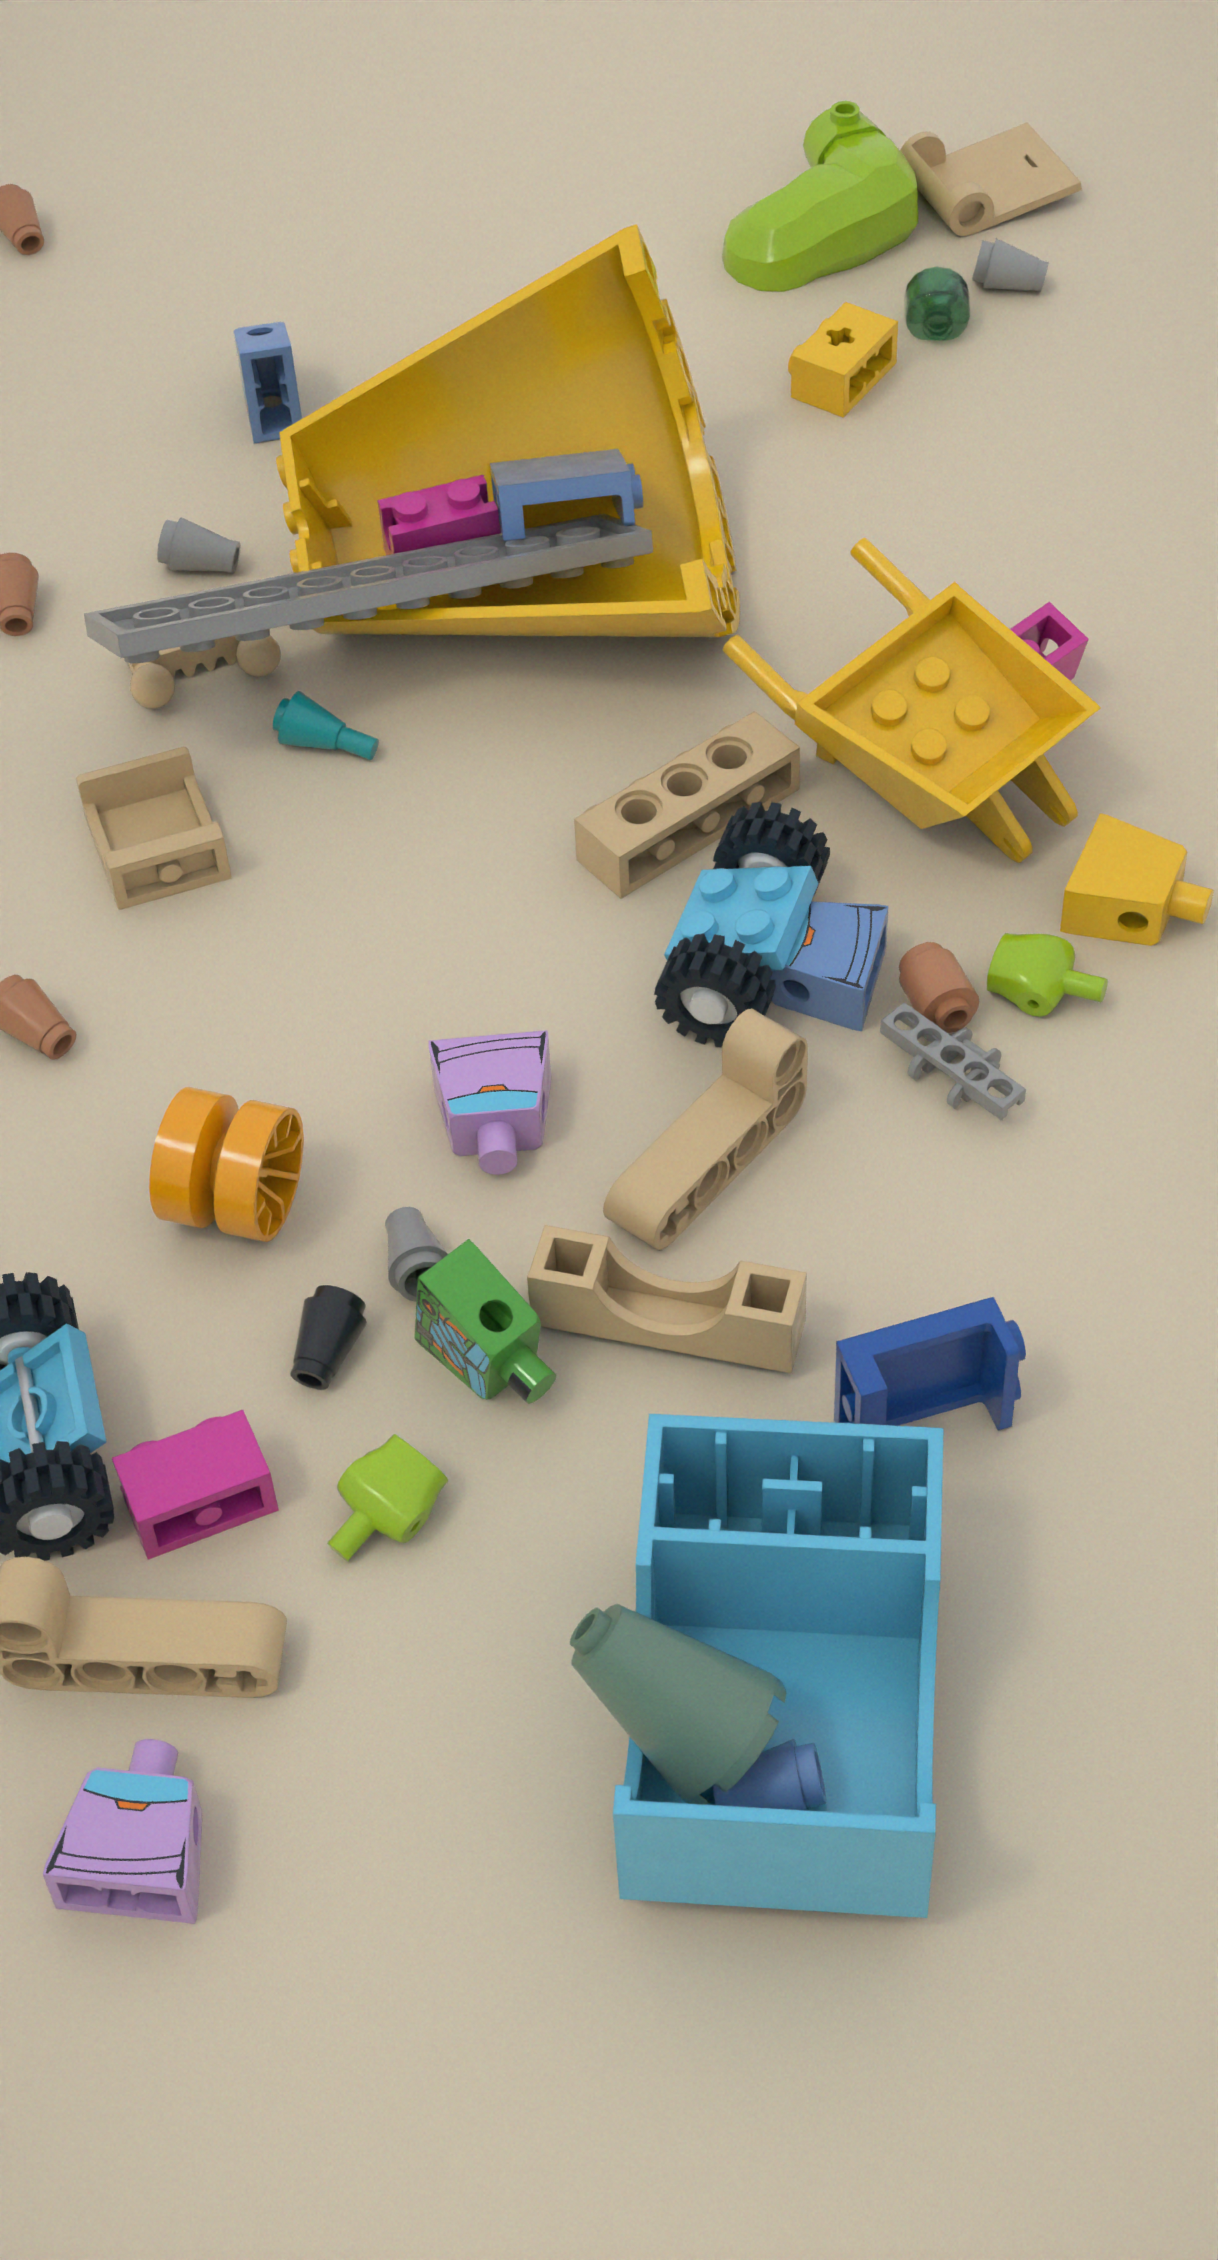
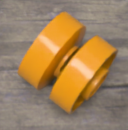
[149,1087,304,1242]

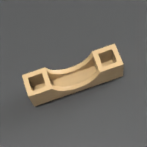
[527,1225,807,1374]

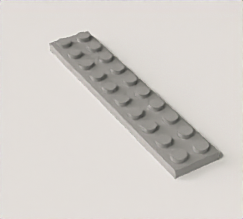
[84,514,653,663]

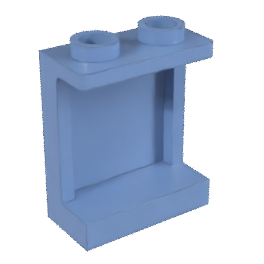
[490,449,643,541]

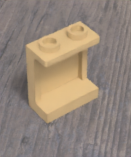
[76,747,232,910]

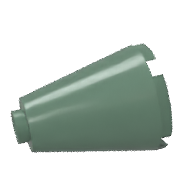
[570,1604,786,1805]

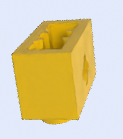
[788,302,898,418]

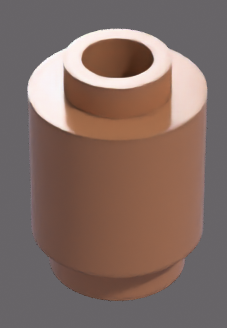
[899,942,979,1033]

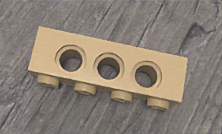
[574,711,800,899]

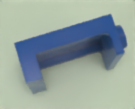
[834,1297,1026,1431]

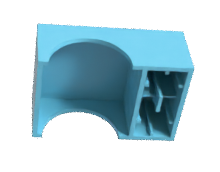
[613,1414,943,1918]

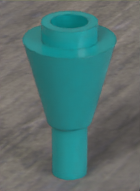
[272,691,379,760]

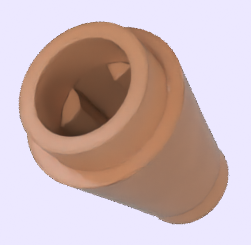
[0,184,44,255]
[0,553,39,636]
[0,975,76,1060]

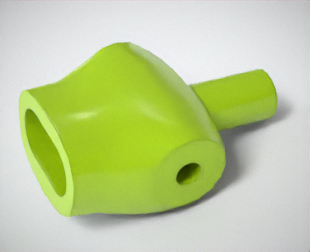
[987,933,1108,1017]
[327,1434,448,1562]

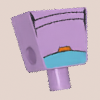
[428,1030,551,1175]
[43,1739,202,1924]

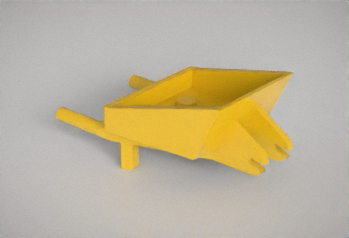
[723,538,1101,863]

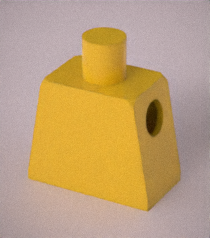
[1060,813,1214,946]

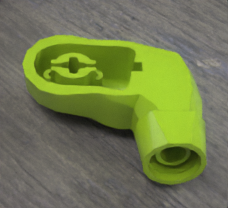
[722,101,919,292]

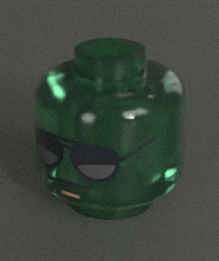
[904,267,970,340]

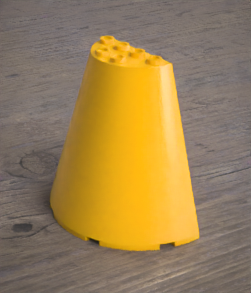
[276,224,740,637]

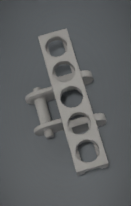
[880,1002,1026,1120]

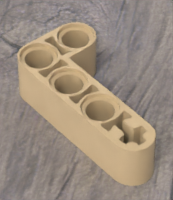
[603,1008,808,1250]
[0,1557,287,1698]

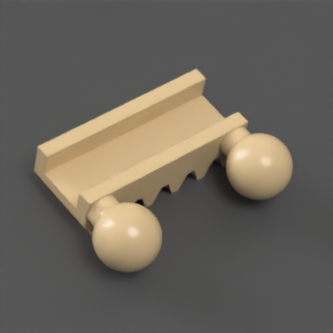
[127,636,281,709]

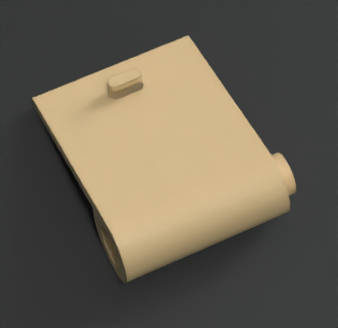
[900,122,1082,236]

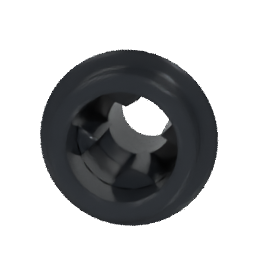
[290,1285,367,1390]

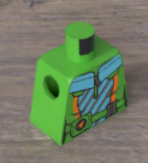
[414,1239,556,1404]

